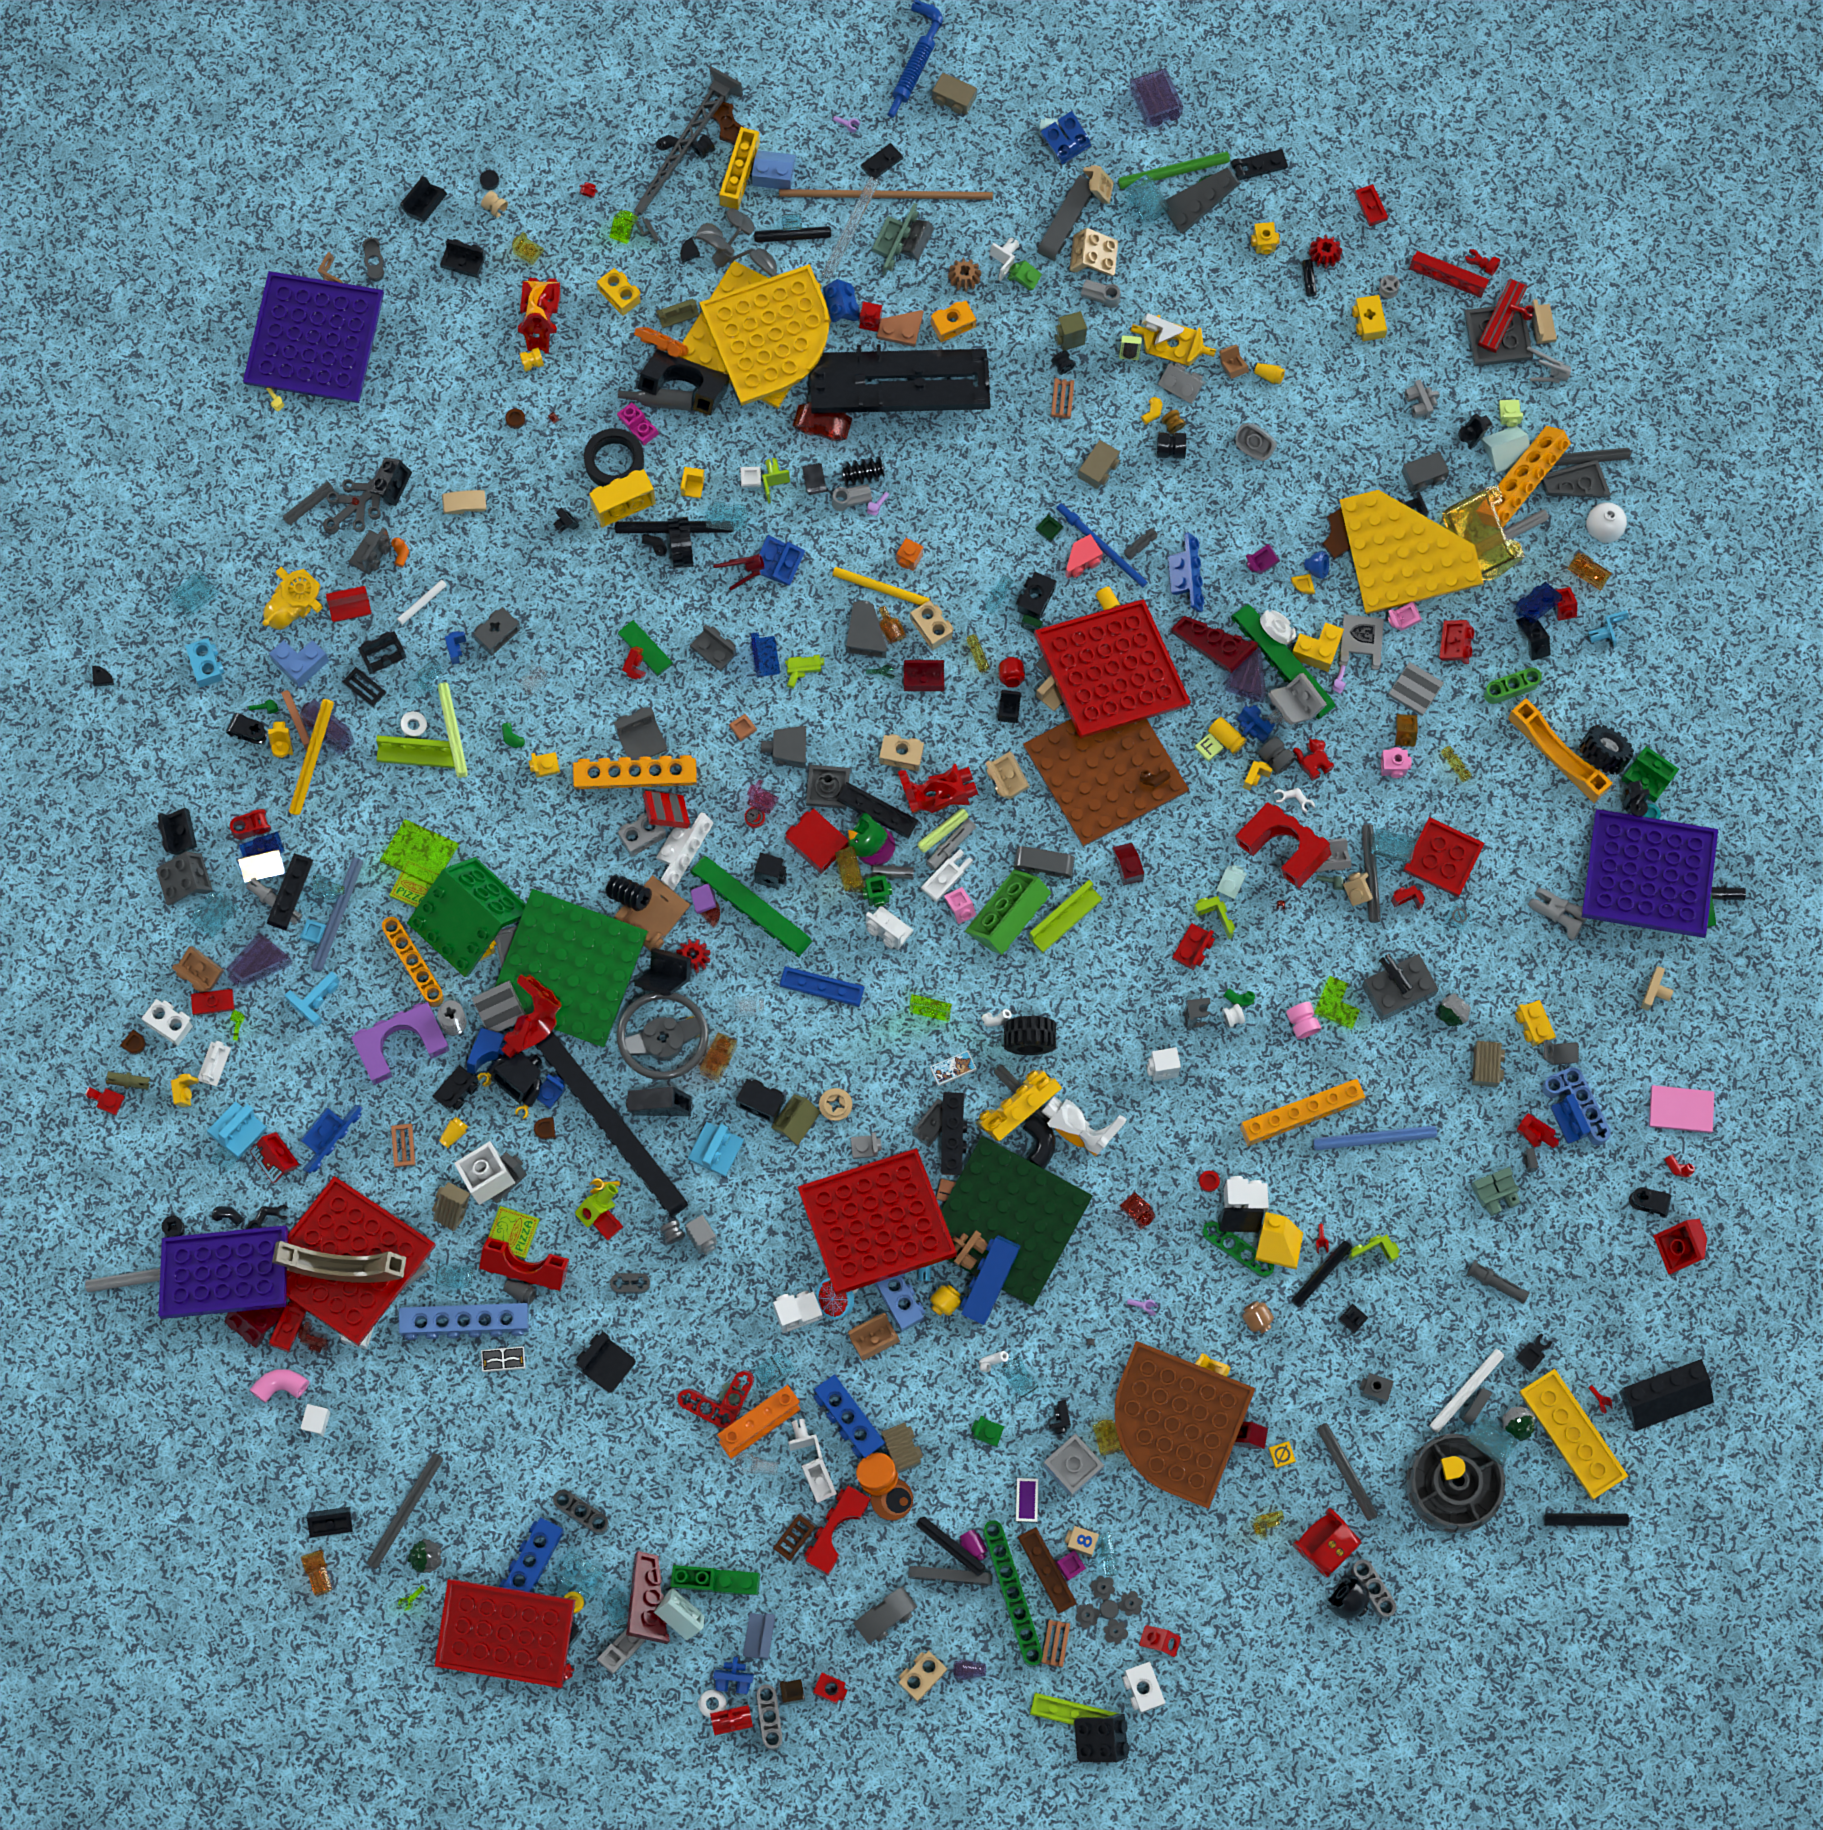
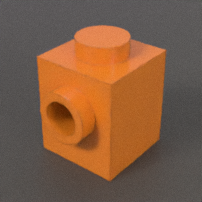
[896,538,924,571]

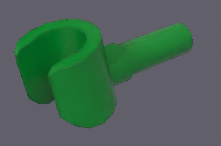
[249,699,279,714]

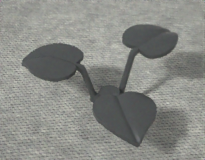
[695,208,777,277]

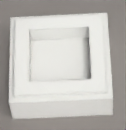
[741,467,761,488]

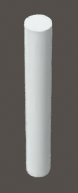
[397,580,447,625]

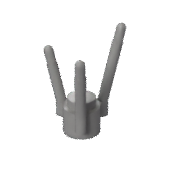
[1527,347,1571,383]

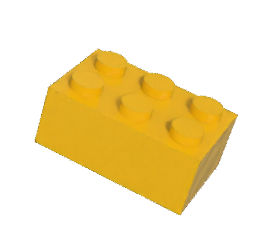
[589,469,656,528]

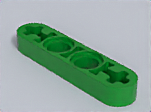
[1202,1222,1274,1278]

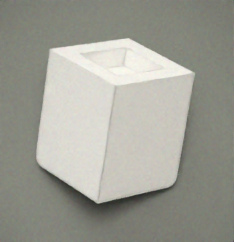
[301,1404,330,1437]

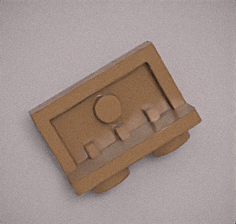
[172,946,224,992]
[848,1313,900,1361]

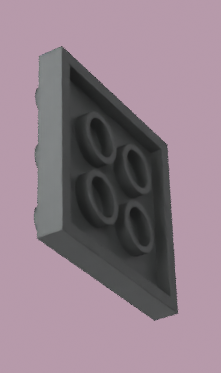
[1464,303,1533,366]

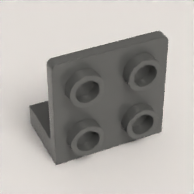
[348,527,391,575]
[156,851,213,905]

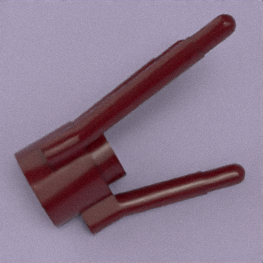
[713,554,765,591]

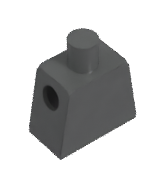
[761,726,806,768]

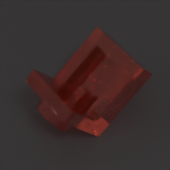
[298,1322,329,1353]

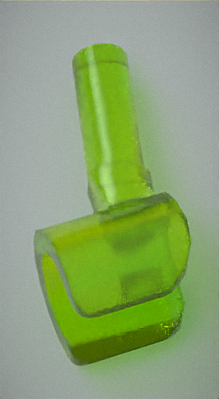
[230,1010,245,1041]
[398,1585,426,1611]

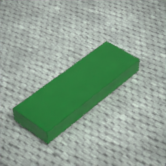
[618,620,673,677]

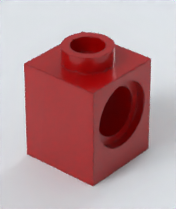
[813,1672,848,1705]

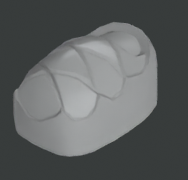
[1236,423,1277,461]

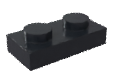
[861,143,903,181]

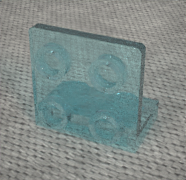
[1467,1415,1519,1465]

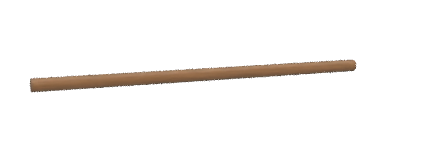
[779,189,993,200]

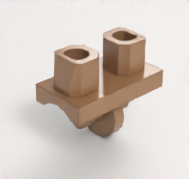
[952,1230,988,1270]

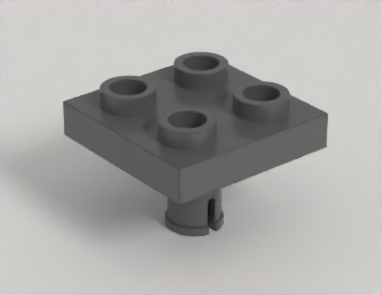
[806,765,850,809]

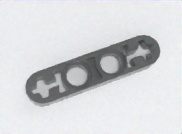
[908,1566,993,1586]

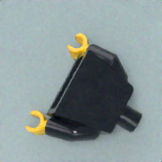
[477,1054,542,1119]

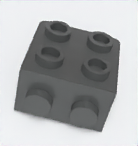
[614,707,667,760]

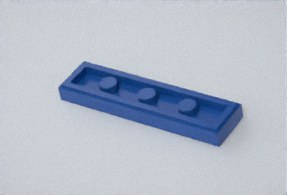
[779,966,865,1007]

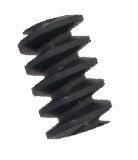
[842,456,884,487]
[605,875,652,911]

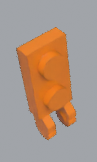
[634,327,689,357]

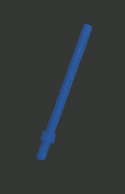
[1056,503,1148,588]

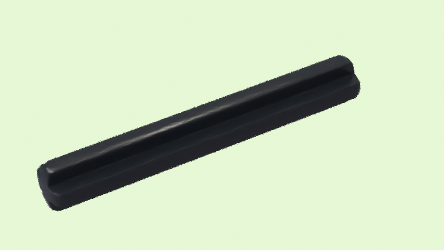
[754,226,831,243]
[1291,1241,1352,1308]
[1544,1513,1629,1526]
[916,1517,986,1576]

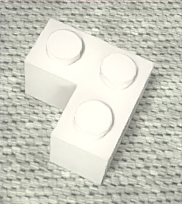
[1224,1176,1269,1212]
[773,1291,823,1333]

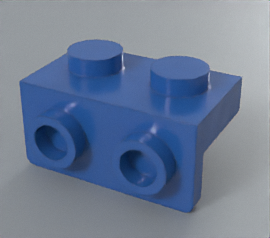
[823,279,860,322]

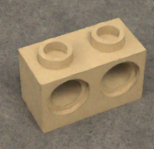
[910,600,954,650]
[898,1651,948,1703]

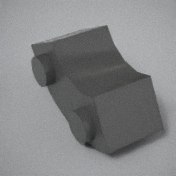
[853,1586,917,1644]

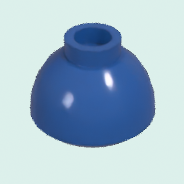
[1304,551,1329,579]

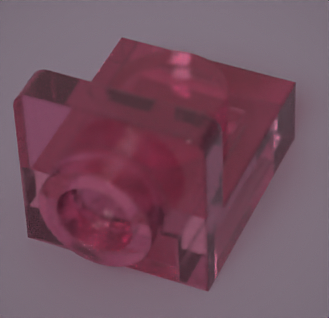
[747,779,779,815]

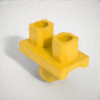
[268,721,293,758]

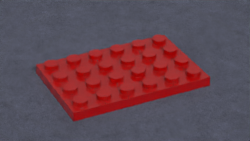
[434,1579,576,1688]

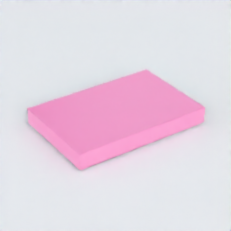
[1649,1085,1714,1133]

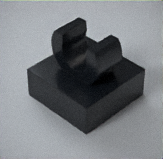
[553,507,580,532]
[1338,1304,1368,1334]

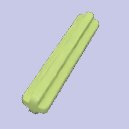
[917,808,968,853]

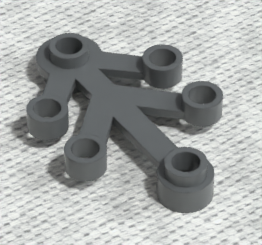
[323,478,381,534]

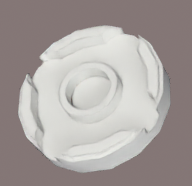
[1260,610,1296,645]

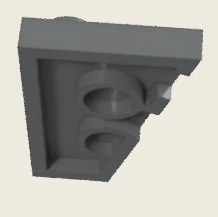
[1541,459,1611,498]

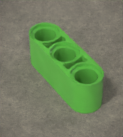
[1484,667,1542,704]

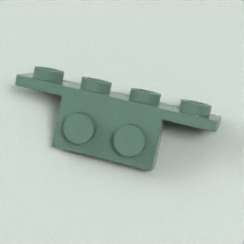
[872,203,919,276]

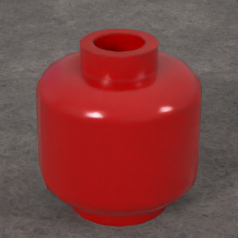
[998,657,1025,688]

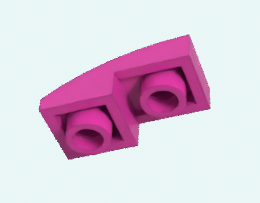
[617,402,659,445]

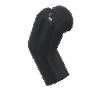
[656,135,684,151]

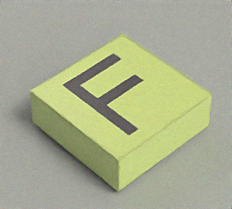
[1195,733,1224,762]

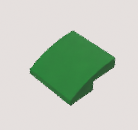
[1621,746,1679,803]

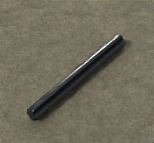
[615,521,734,533]

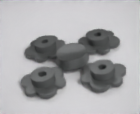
[1075,1576,1143,1644]

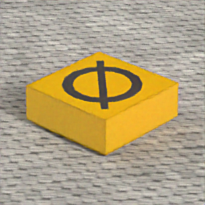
[1268,1441,1296,1469]

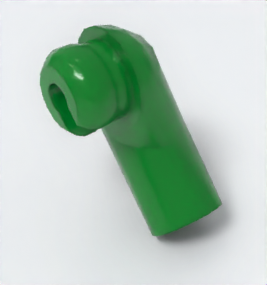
[501,723,525,748]

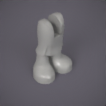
[1528,888,1587,941]

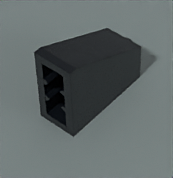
[626,1086,692,1117]

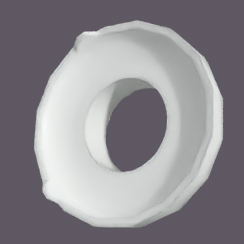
[400,711,427,737]
[698,1689,727,1718]

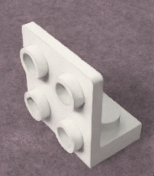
[866,906,913,950]

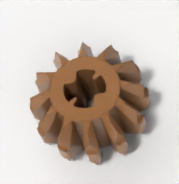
[948,257,981,292]

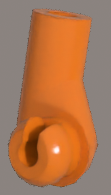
[391,537,409,568]

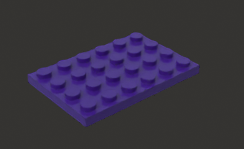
[158,1225,288,1319]

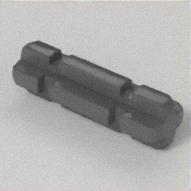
[1124,528,1158,560]

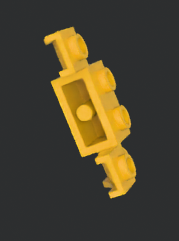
[975,1070,1062,1141]

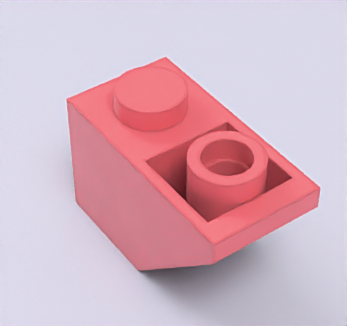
[1065,534,1103,579]

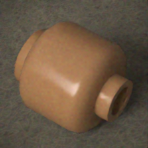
[1242,1301,1274,1334]

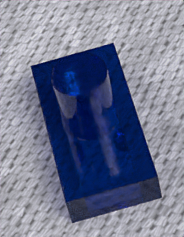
[239,831,285,857]

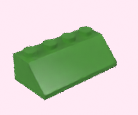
[965,869,1052,955]

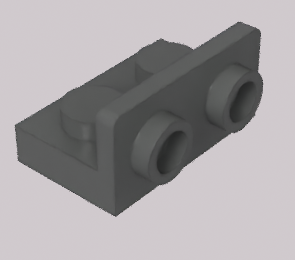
[690,624,737,672]

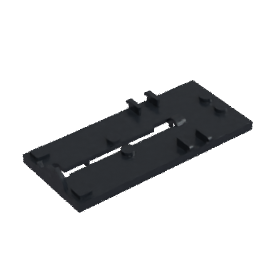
[810,344,991,414]

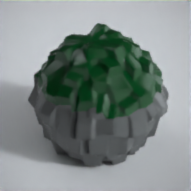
[408,1538,442,1573]

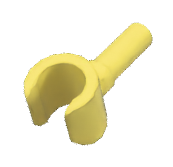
[266,388,284,412]

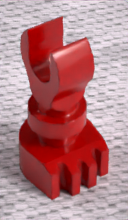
[1465,249,1501,276]

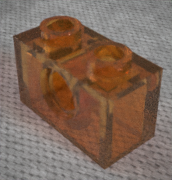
[700,1032,737,1083]

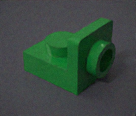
[971,1416,1005,1447]

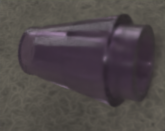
[953,1659,986,1681]

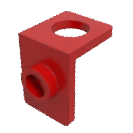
[1139,1625,1181,1657]

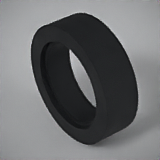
[584,428,644,487]

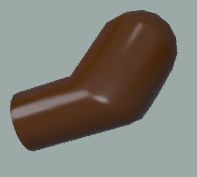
[1140,769,1171,787]

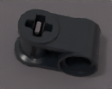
[226,713,267,744]
[1629,1187,1672,1217]

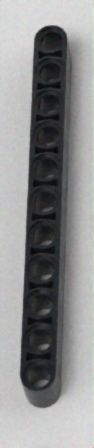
[535,1032,689,1218]

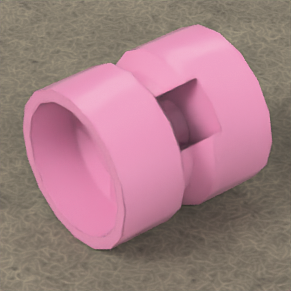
[1286,1002,1322,1039]

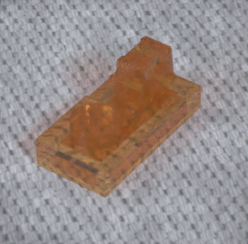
[1568,552,1612,591]

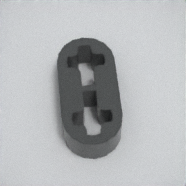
[610,1273,650,1294]
[1462,1387,1492,1426]

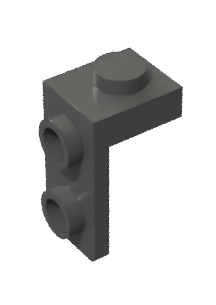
[491,1152,527,1203]

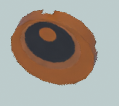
[871,1479,913,1521]

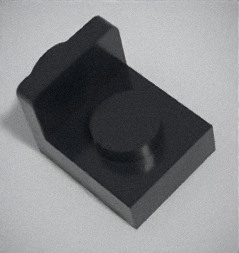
[1049,1400,1071,1434]

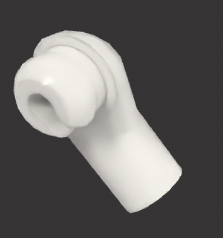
[979,1351,1009,1372]

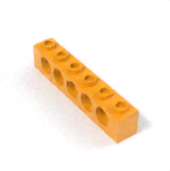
[1477,425,1571,530]
[573,755,697,790]
[1240,1079,1365,1146]

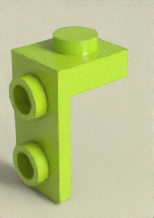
[1194,896,1235,939]
[1348,1234,1400,1264]

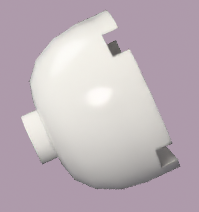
[1586,502,1627,543]

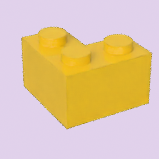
[1292,622,1344,672]

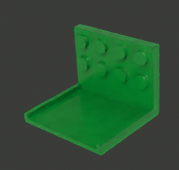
[407,857,526,977]

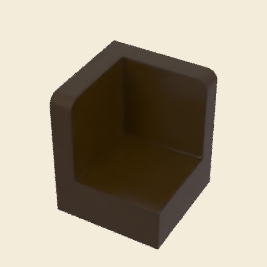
[779,1679,805,1705]

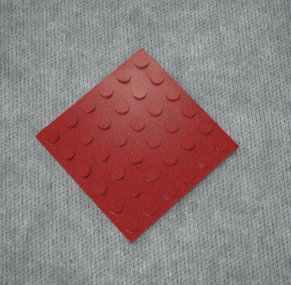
[1034,599,1191,739]
[797,1148,957,1296]
[286,1176,436,1347]

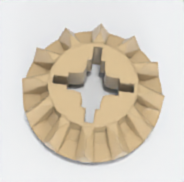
[819,1088,852,1121]

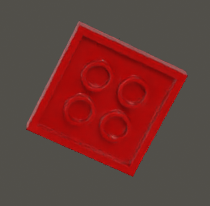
[1403,817,1485,898]

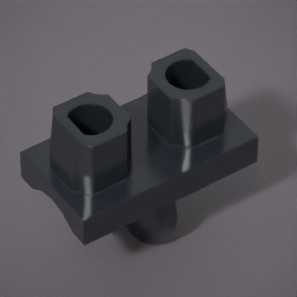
[1458,413,1493,449]
[1622,780,1650,817]

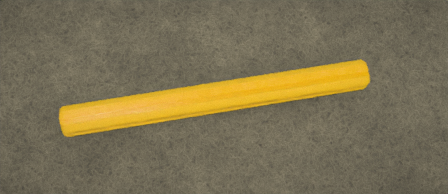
[289,699,334,815]

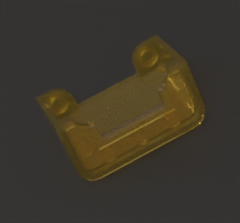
[1443,486,1525,580]

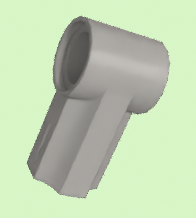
[1081,279,1120,308]
[832,484,872,511]

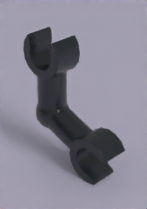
[248,1205,289,1229]

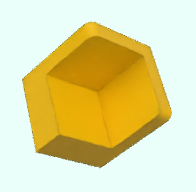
[680,467,705,498]

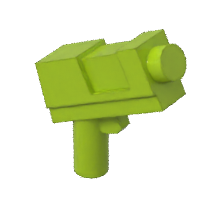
[785,655,825,689]

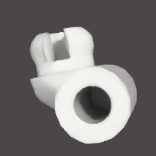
[981,1009,1012,1027]

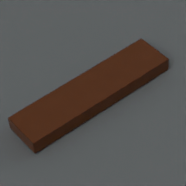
[1017,1527,1077,1614]

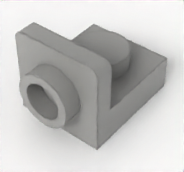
[851,1132,882,1159]

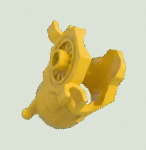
[262,567,323,630]

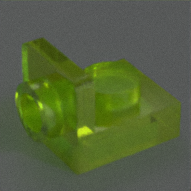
[609,210,638,244]

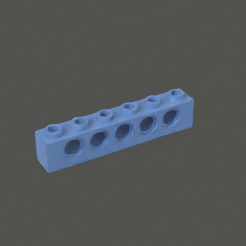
[399,1303,529,1340]

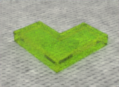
[1314,976,1360,1029]

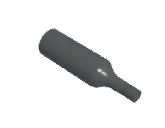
[618,389,693,411]

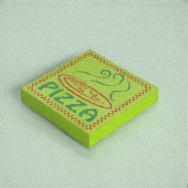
[389,860,440,908]
[488,1206,540,1259]

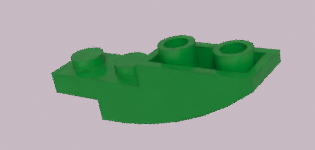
[670,1565,761,1596]

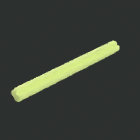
[438,682,468,778]

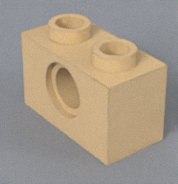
[879,734,924,772]

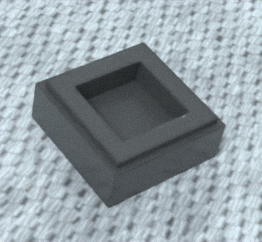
[1523,1147,1539,1173]

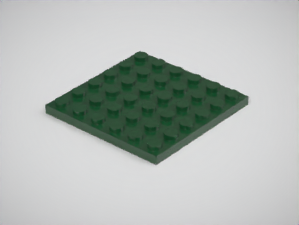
[941,1136,1093,1307]

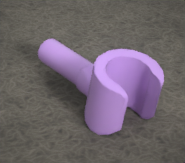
[833,116,860,133]
[867,492,889,516]
[1332,665,1346,694]
[1127,1299,1158,1316]

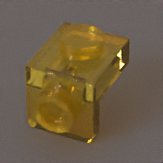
[1092,1420,1122,1456]

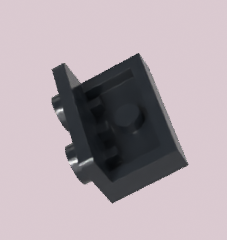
[400,176,447,223]
[440,239,485,278]
[157,808,197,855]

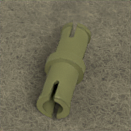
[106,1071,150,1090]

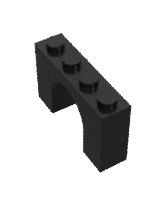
[637,349,730,416]

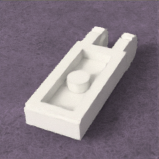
[921,849,973,902]

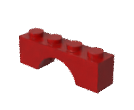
[479,1237,569,1291]
[804,1486,871,1576]

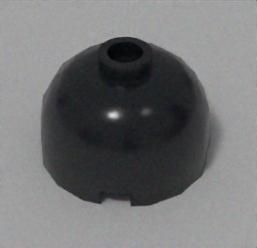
[1327,1575,1370,1619]

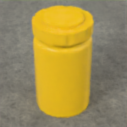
[1208,716,1247,754]

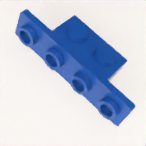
[1168,532,1204,612]
[300,1105,363,1174]

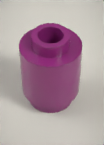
[959,1529,988,1561]

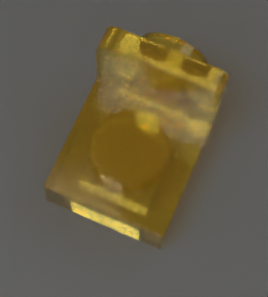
[512,232,544,265]
[1253,1510,1284,1539]

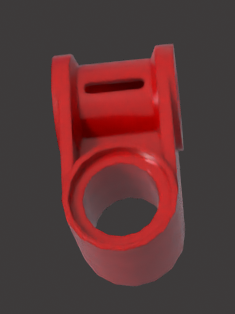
[229,809,271,840]

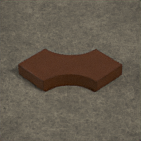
[711,99,744,145]
[1322,508,1350,560]

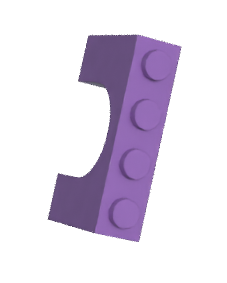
[351,1002,450,1085]

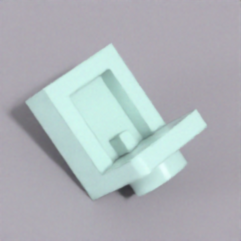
[1217,865,1247,899]

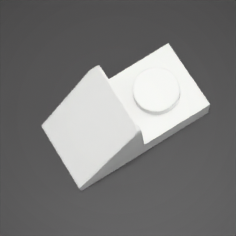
[1141,313,1184,345]
[802,1457,837,1503]

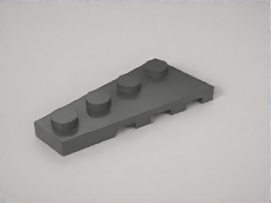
[1160,167,1241,233]

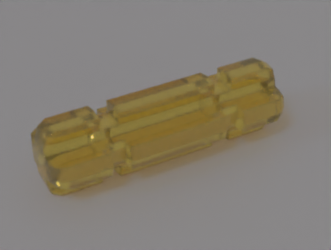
[966,634,989,673]
[1441,746,1472,782]

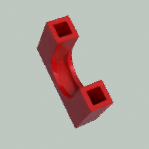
[1235,802,1332,889]

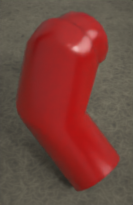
[1664,1154,1695,1178]

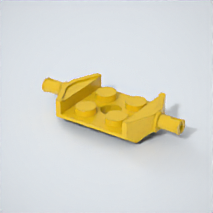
[1130,315,1216,366]

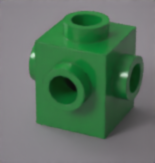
[862,875,893,907]

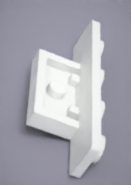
[656,812,713,890]

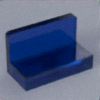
[751,632,780,677]

